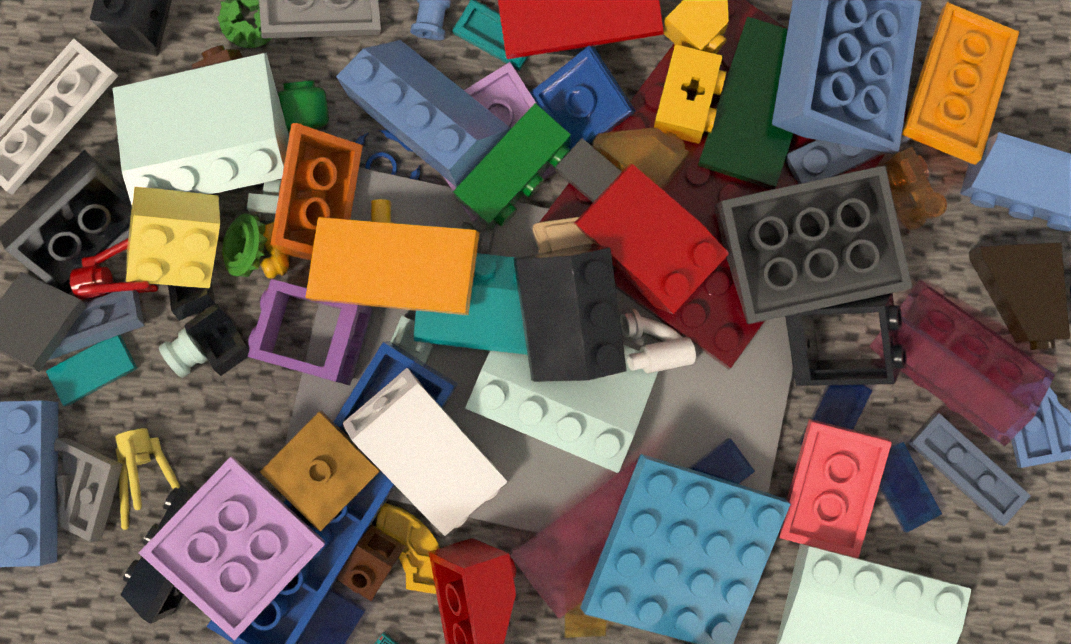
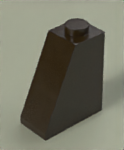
[969,242,1070,350]

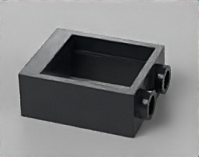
[90,0,172,56]
[785,293,907,386]

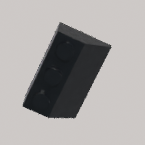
[0,149,132,294]
[513,243,627,382]
[120,484,200,624]

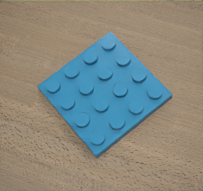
[580,454,791,644]

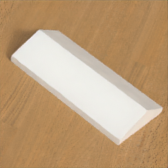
[0,39,118,195]

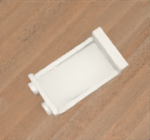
[343,368,507,536]

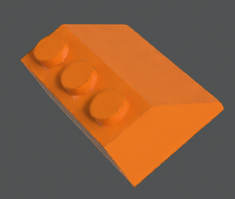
[270,123,363,261]

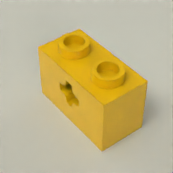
[653,44,727,144]

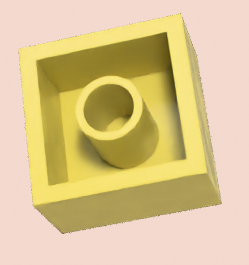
[126,186,220,288]

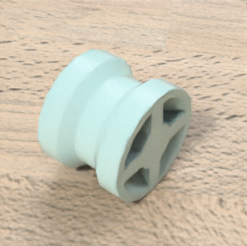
[159,328,208,378]

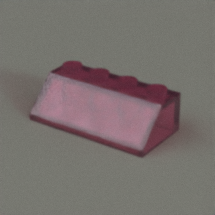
[869,279,1055,446]
[510,454,645,619]

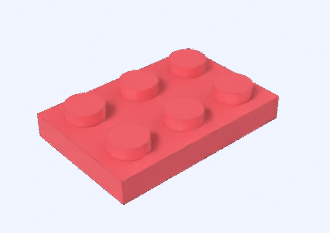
[778,419,892,558]

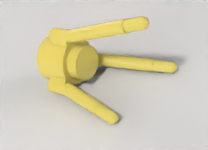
[115,428,180,530]

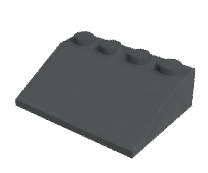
[714,165,913,324]

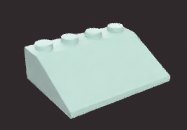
[113,53,289,204]
[465,344,658,473]
[776,544,971,644]

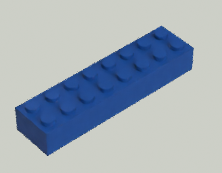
[207,341,458,644]

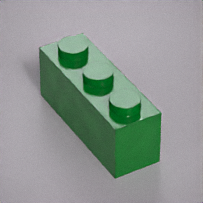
[453,103,571,229]

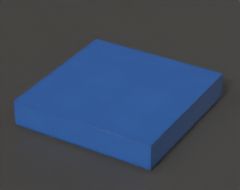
[530,46,636,150]

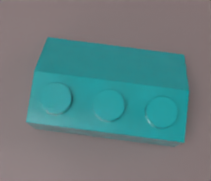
[413,253,528,355]

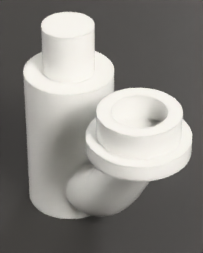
[620,309,696,374]

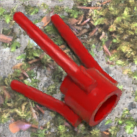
[70,238,159,300]

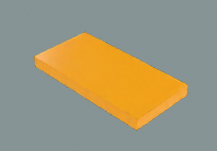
[902,2,1019,165]
[306,217,480,315]

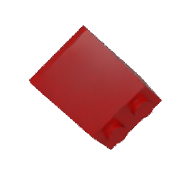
[574,164,729,314]
[429,538,516,644]

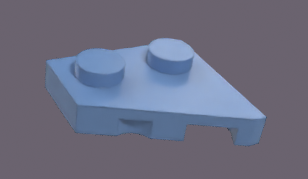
[1000,381,1071,468]

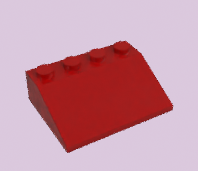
[498,0,664,59]

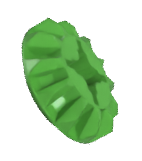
[217,0,272,48]
[222,213,267,277]

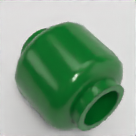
[278,81,329,131]

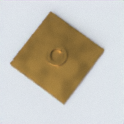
[260,410,381,531]

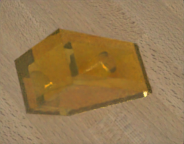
[593,127,689,190]

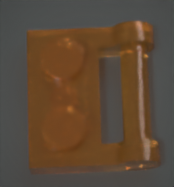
[882,147,947,230]

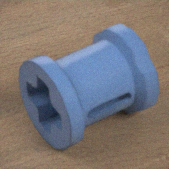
[410,0,451,40]

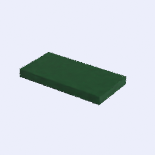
[698,16,793,190]

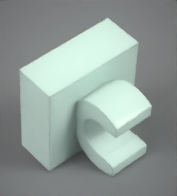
[247,180,281,223]
[391,316,435,364]

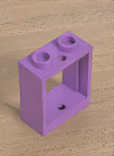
[247,279,373,386]

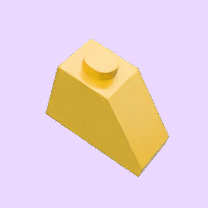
[663,0,729,54]

